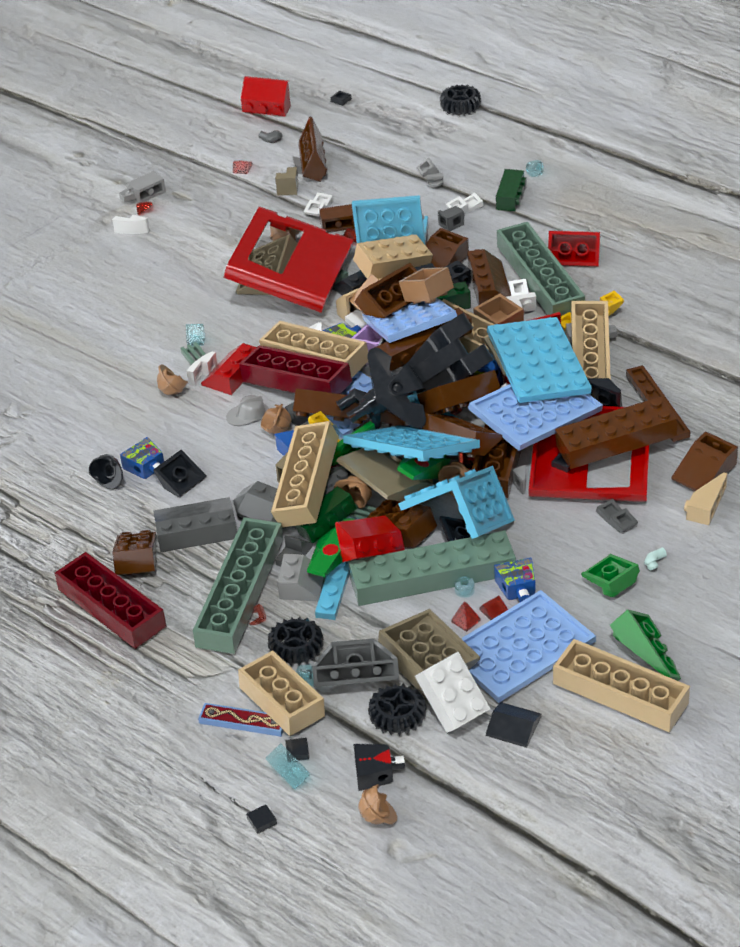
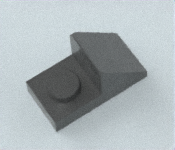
[275,535,313,567]

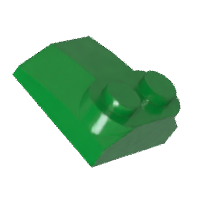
[581,554,640,597]

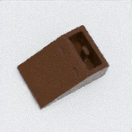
[425,228,469,268]
[671,431,738,491]
[367,499,437,549]
[112,530,156,575]

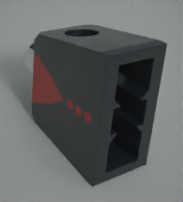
[353,744,405,791]

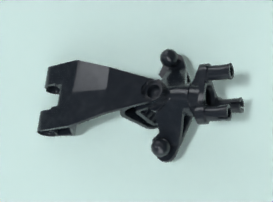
[336,312,494,431]

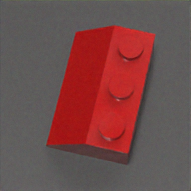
[241,76,291,117]
[548,231,601,267]
[201,343,257,395]
[335,516,405,562]

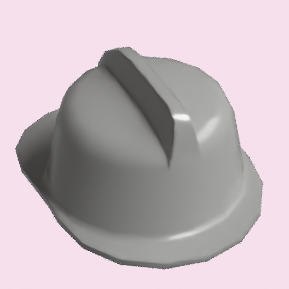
[226,395,269,426]

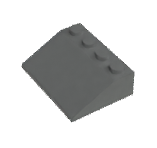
[153,497,237,553]

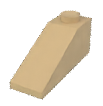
[684,472,728,525]

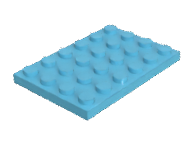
[487,317,592,403]
[343,425,480,461]

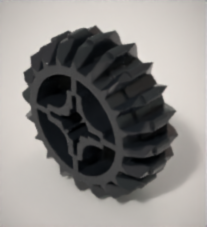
[440,84,481,116]
[267,616,324,666]
[368,683,427,736]

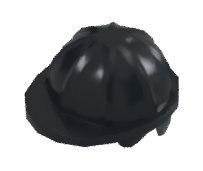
[88,454,123,489]

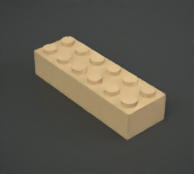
[571,301,611,380]
[259,321,368,377]
[271,421,339,527]
[553,639,690,733]

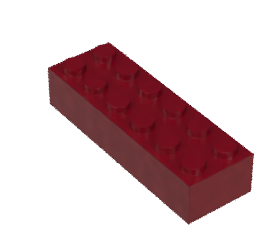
[239,345,352,394]
[55,552,166,649]

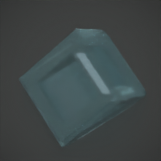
[186,324,205,346]

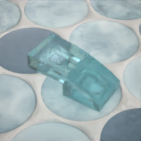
[265,744,311,790]

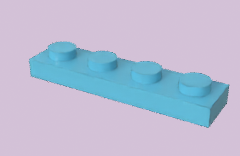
[315,562,350,620]

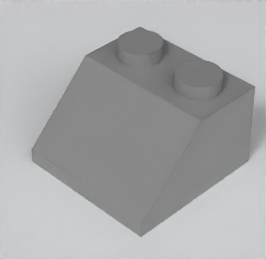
[277,554,324,602]

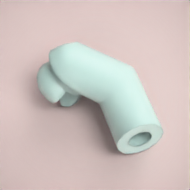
[644,547,667,571]

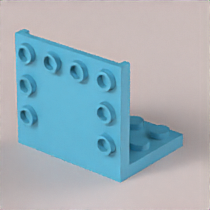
[352,195,428,244]
[398,466,515,539]

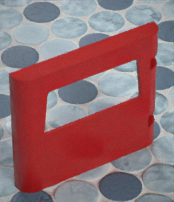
[223,206,354,313]
[528,406,649,502]

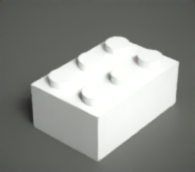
[415,652,490,733]

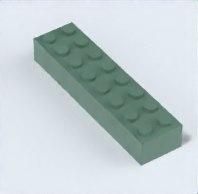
[497,221,585,316]
[193,517,283,654]
[348,530,516,606]

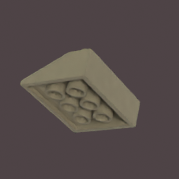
[236,234,297,295]
[337,448,433,504]
[378,609,480,699]

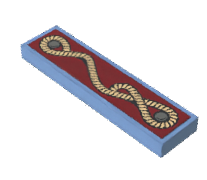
[198,703,284,737]

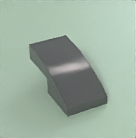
[596,499,638,532]

